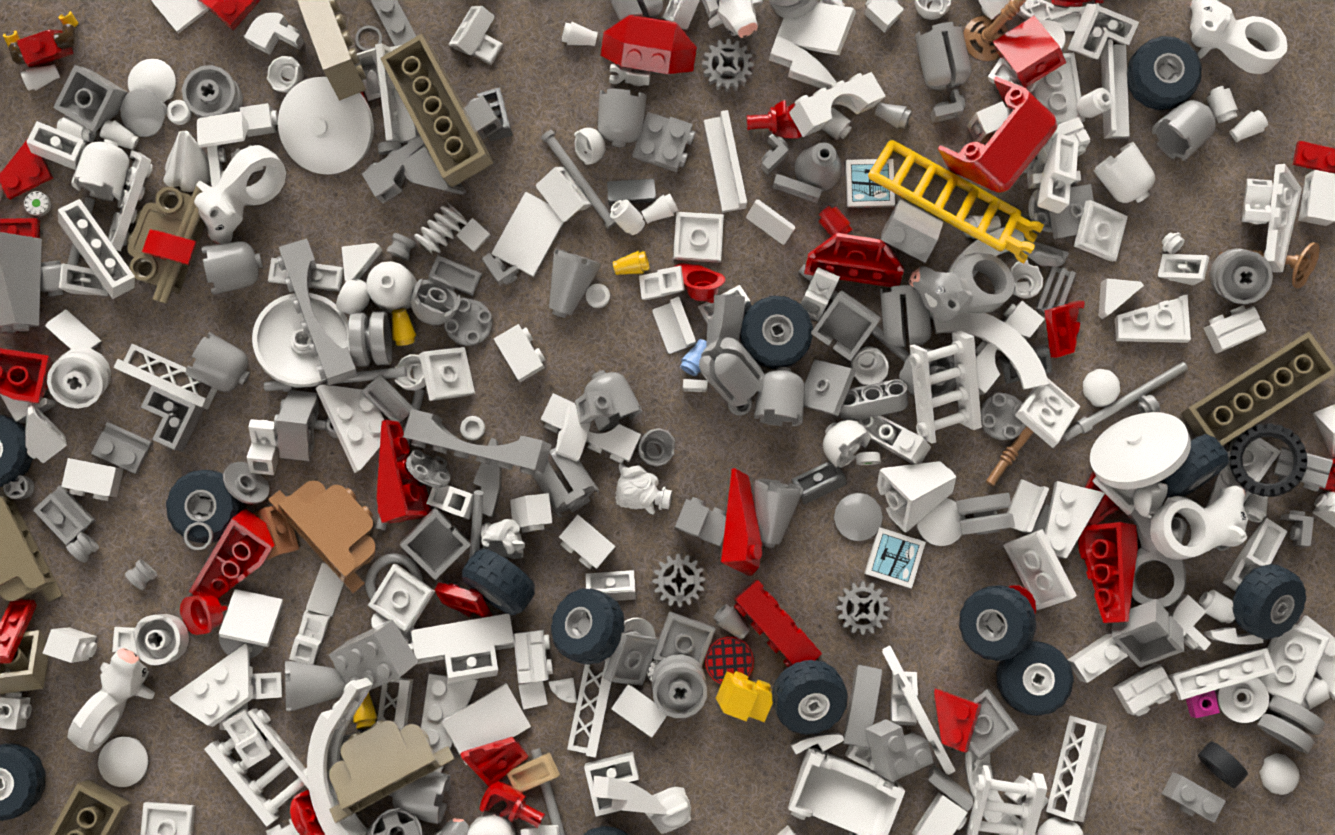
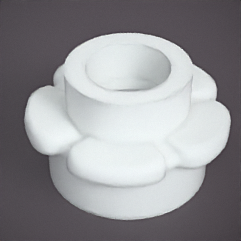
[1162,232,1185,254]
[655,487,672,510]

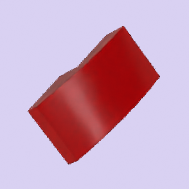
[142,229,197,266]

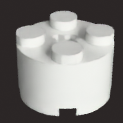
[130,614,189,665]

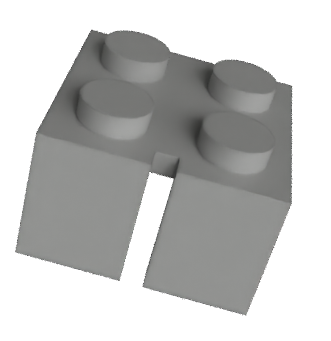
[811,290,881,361]
[400,507,471,580]
[1112,599,1184,667]

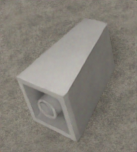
[881,197,944,263]
[0,232,42,334]

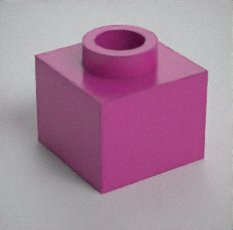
[1186,690,1220,718]

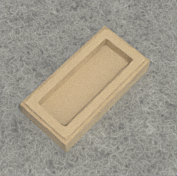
[507,752,560,792]

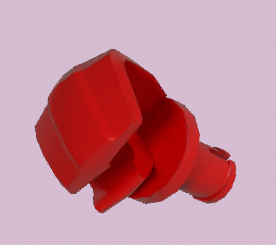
[746,100,803,139]
[479,782,545,828]

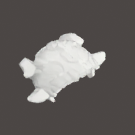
[615,463,659,514]
[480,519,525,559]

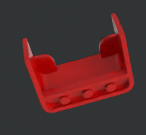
[938,76,1058,193]

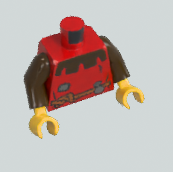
[3,11,78,68]

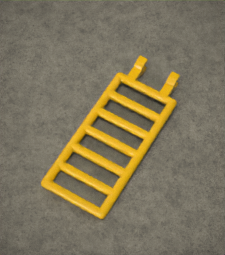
[868,140,1044,264]

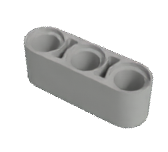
[839,379,908,421]

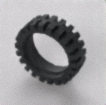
[1230,423,1308,497]

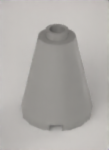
[795,143,842,191]
[549,248,601,318]
[754,478,803,548]
[285,661,347,711]

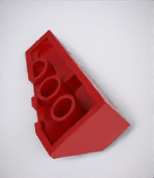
[0,348,54,404]
[721,468,762,576]
[189,509,275,599]

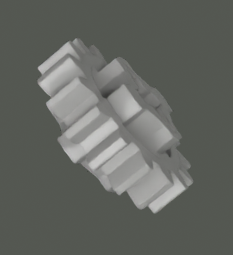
[702,39,754,92]
[652,554,705,607]
[835,581,890,635]

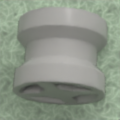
[386,233,416,261]
[3,475,35,500]
[66,532,99,563]
[125,559,158,590]

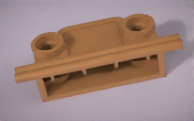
[268,481,375,594]

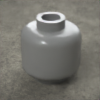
[40,260,64,296]

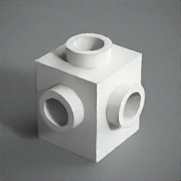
[0,692,32,730]

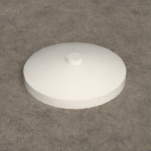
[278,77,374,174]
[252,293,350,387]
[1090,412,1191,489]

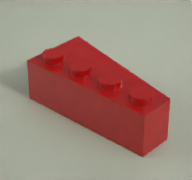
[734,579,822,668]

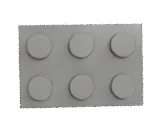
[329,619,419,690]

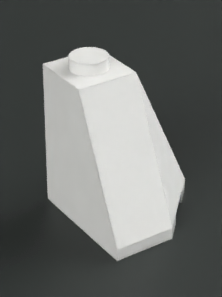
[877,461,956,532]

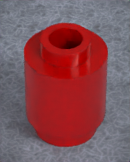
[818,205,853,237]

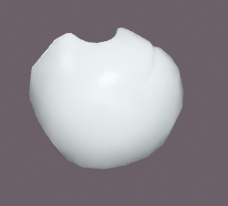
[915,0,951,20]
[267,56,304,93]
[574,128,606,165]
[1010,260,1043,299]
[336,278,370,315]
[851,347,889,385]
[395,354,426,391]
[1083,369,1120,407]
[1134,482,1168,518]
[1260,753,1300,795]

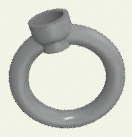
[365,553,423,600]

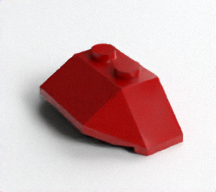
[600,15,697,74]
[804,233,904,287]

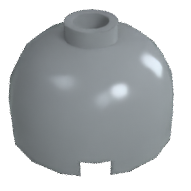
[410,277,461,325]

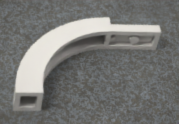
[307,678,373,835]

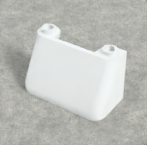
[788,747,905,835]

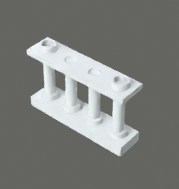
[909,331,982,444]
[204,708,309,826]
[966,765,1047,835]

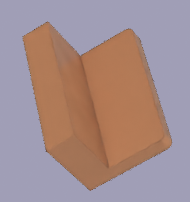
[253,506,299,560]

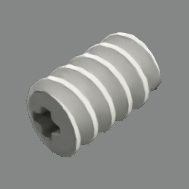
[414,202,467,254]

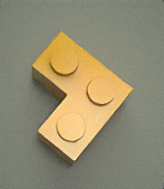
[715,671,773,722]

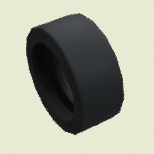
[1198,741,1248,788]

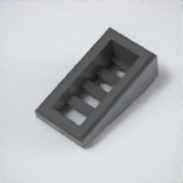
[477,87,513,141]

